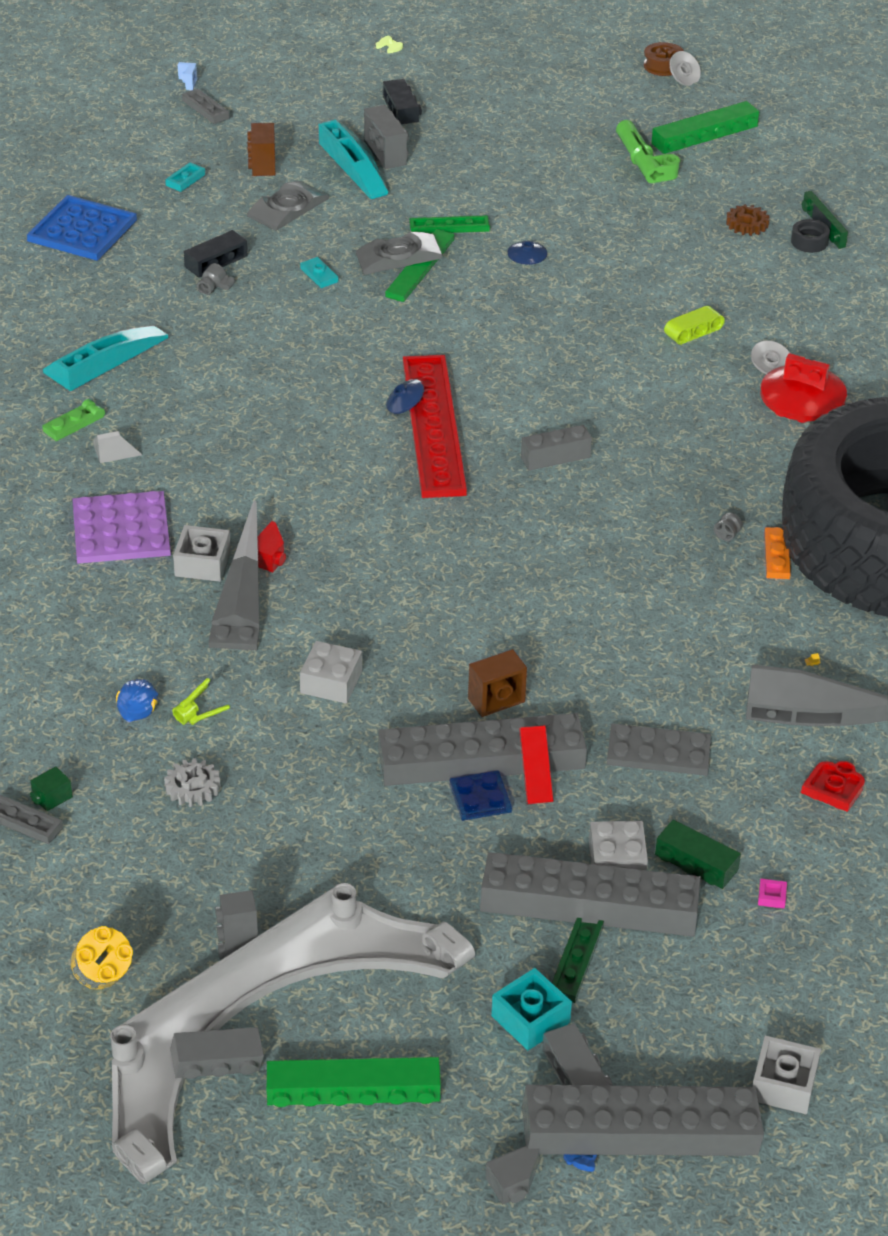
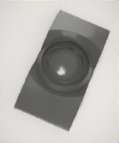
[247,181,329,231]
[356,232,442,275]

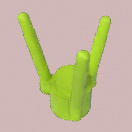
[172,678,230,725]

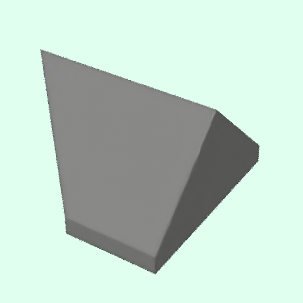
[92,431,142,463]

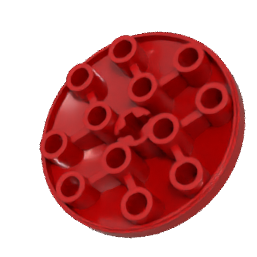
[760,353,847,423]

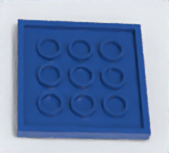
[27,195,137,261]

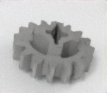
[164,758,221,807]

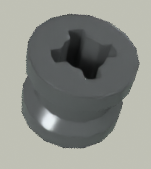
[714,513,742,542]

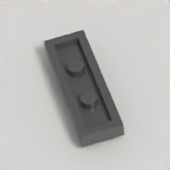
[182,88,229,124]
[0,795,63,845]

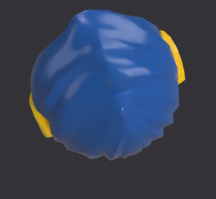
[116,679,159,722]

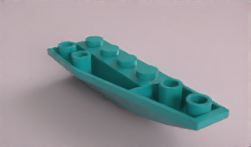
[319,119,388,199]
[43,326,168,391]

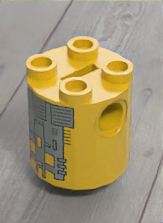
[71,926,133,989]

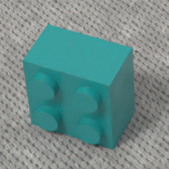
[491,968,572,1051]

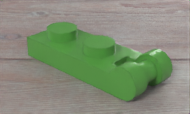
[42,399,105,441]

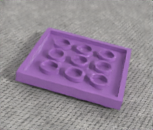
[72,491,171,564]

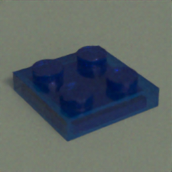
[449,770,512,821]

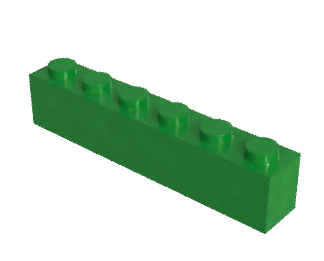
[651,101,759,154]
[266,1057,440,1107]

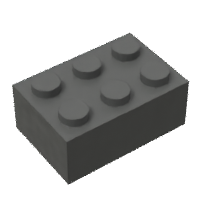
[364,105,409,169]

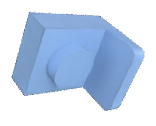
[178,62,197,90]

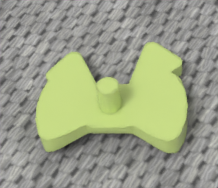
[376,36,403,53]

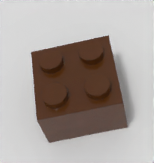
[247,123,276,176]
[468,649,527,717]

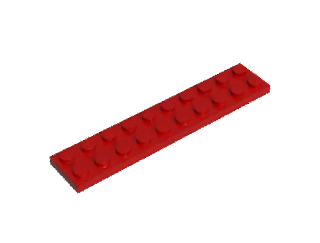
[403,355,467,498]

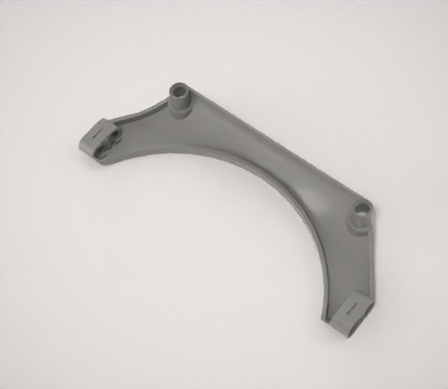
[110,883,475,1184]

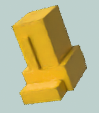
[805,653,821,666]

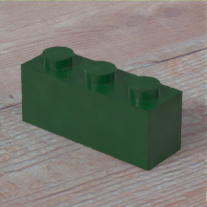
[655,819,741,889]

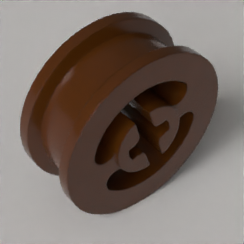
[644,42,684,76]

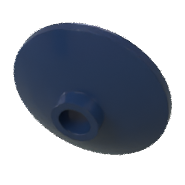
[507,241,547,265]
[386,379,424,414]

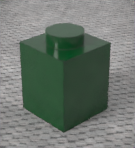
[30,766,73,811]

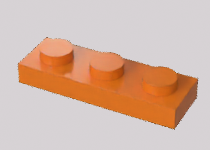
[764,527,790,579]

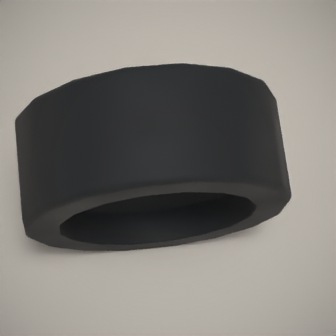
[791,219,830,253]

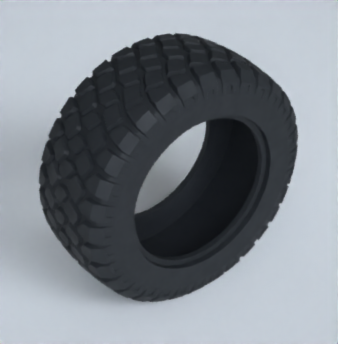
[782,397,888,617]

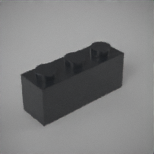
[383,79,422,125]
[184,230,248,278]

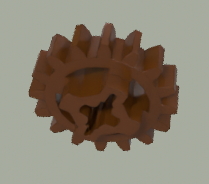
[726,204,769,236]

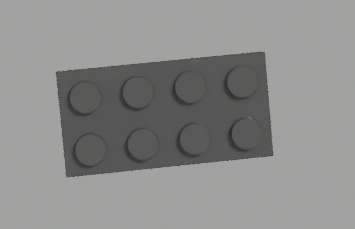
[607,724,711,776]

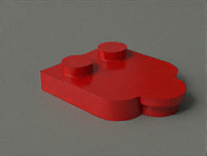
[801,761,865,812]

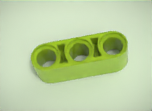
[664,306,725,345]

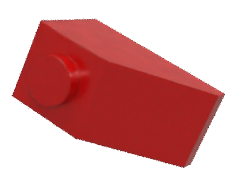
[257,521,286,573]

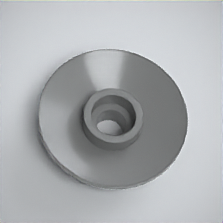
[670,51,701,86]
[751,340,790,374]

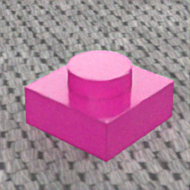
[758,879,787,909]

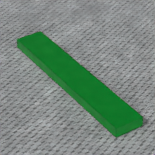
[385,229,454,302]

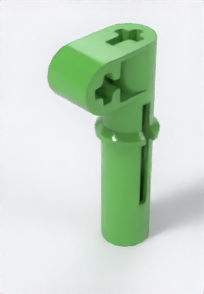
[616,120,680,183]

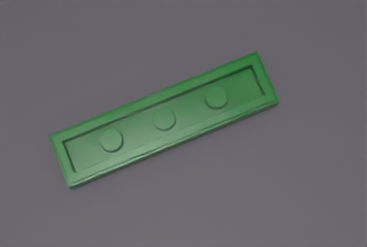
[409,215,490,234]

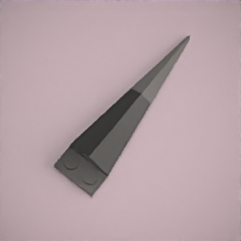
[209,500,260,651]

